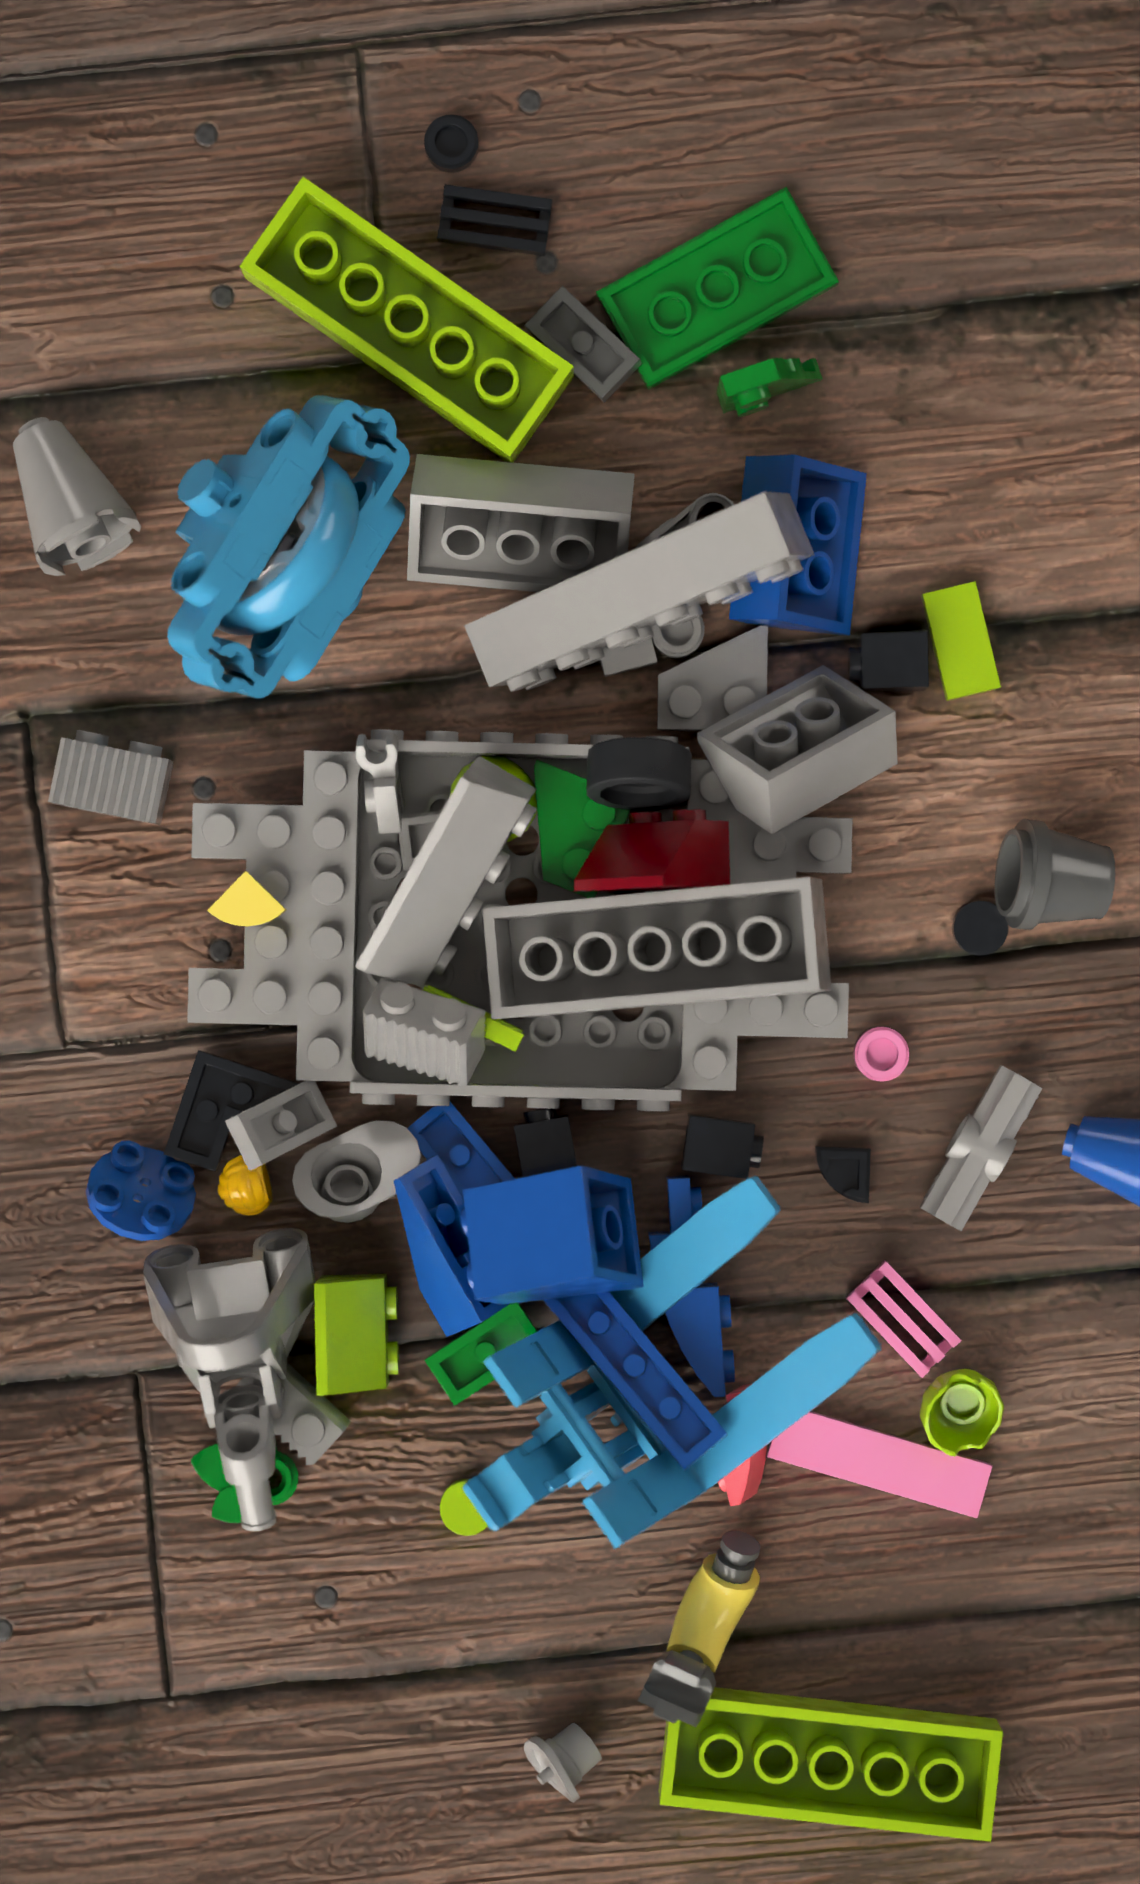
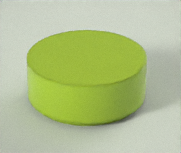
[440,1479,488,1536]

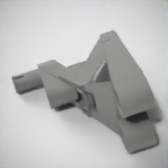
[143,1228,316,1531]

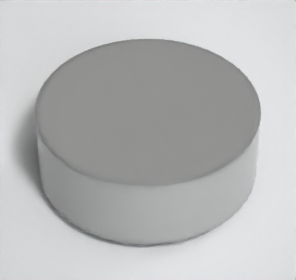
[651,616,705,658]

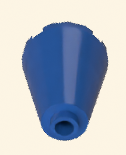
[1062,1116,1140,1207]

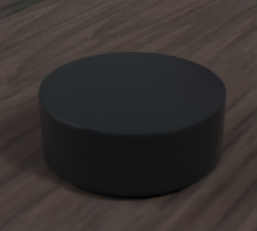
[424,115,479,173]
[952,901,1008,956]

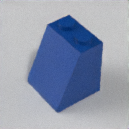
[461,1165,644,1305]

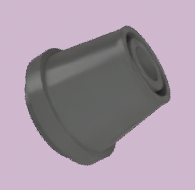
[995,819,1115,930]

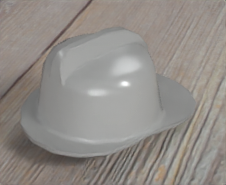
[292,1120,421,1223]

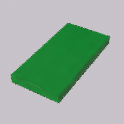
[596,187,839,390]

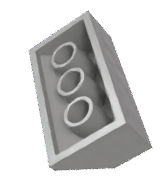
[407,454,635,592]
[355,756,537,987]

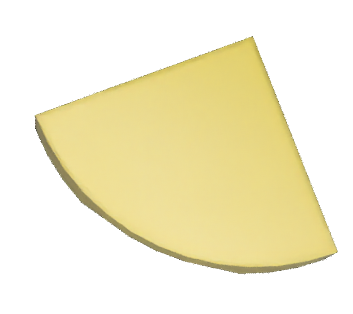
[207,871,287,926]

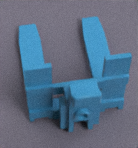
[463,1176,881,1549]

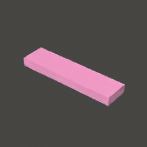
[766,1411,992,1518]

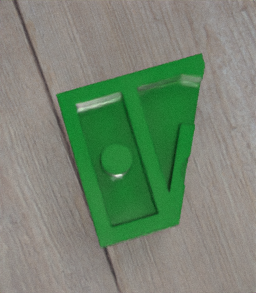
[717,358,823,417]
[534,760,630,898]

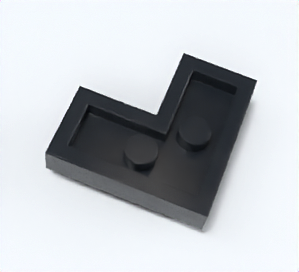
[164,1050,300,1171]

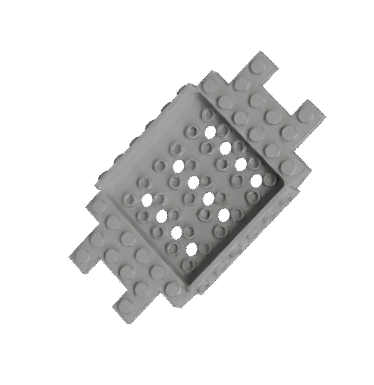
[187,729,853,1111]

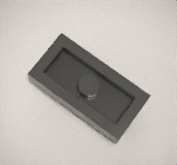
[525,286,642,403]

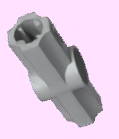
[920,1065,1042,1231]

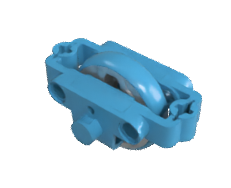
[168,395,410,698]

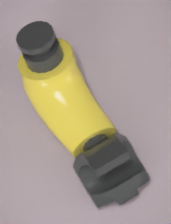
[638,1531,761,1727]

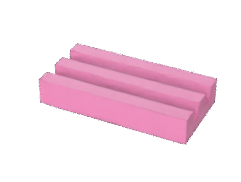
[845,1260,962,1378]

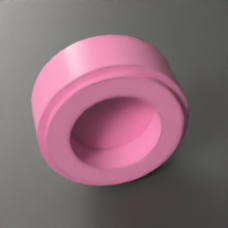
[853,1027,909,1082]

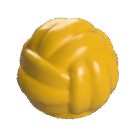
[218,1155,273,1216]

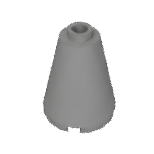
[13,417,141,576]

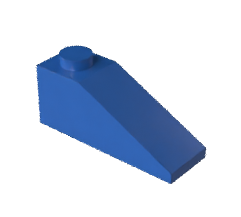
[394,1154,509,1337]

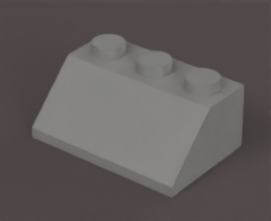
[697,665,898,834]

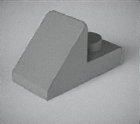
[225,1081,337,1171]

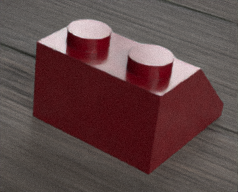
[574,809,730,891]

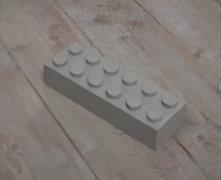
[464,492,815,692]
[483,877,832,1019]

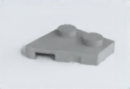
[657,626,768,731]

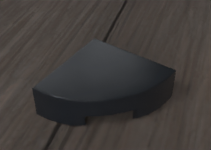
[815,1146,871,1203]

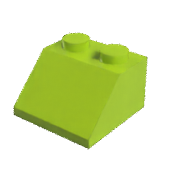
[314,1274,399,1396]

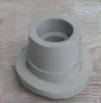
[524,1723,602,1803]

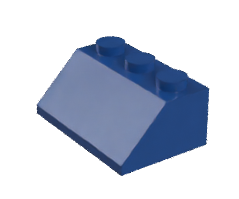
[729,455,867,635]

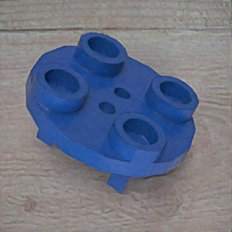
[86,1140,196,1241]

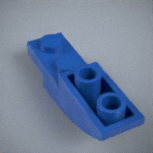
[648,1175,735,1397]

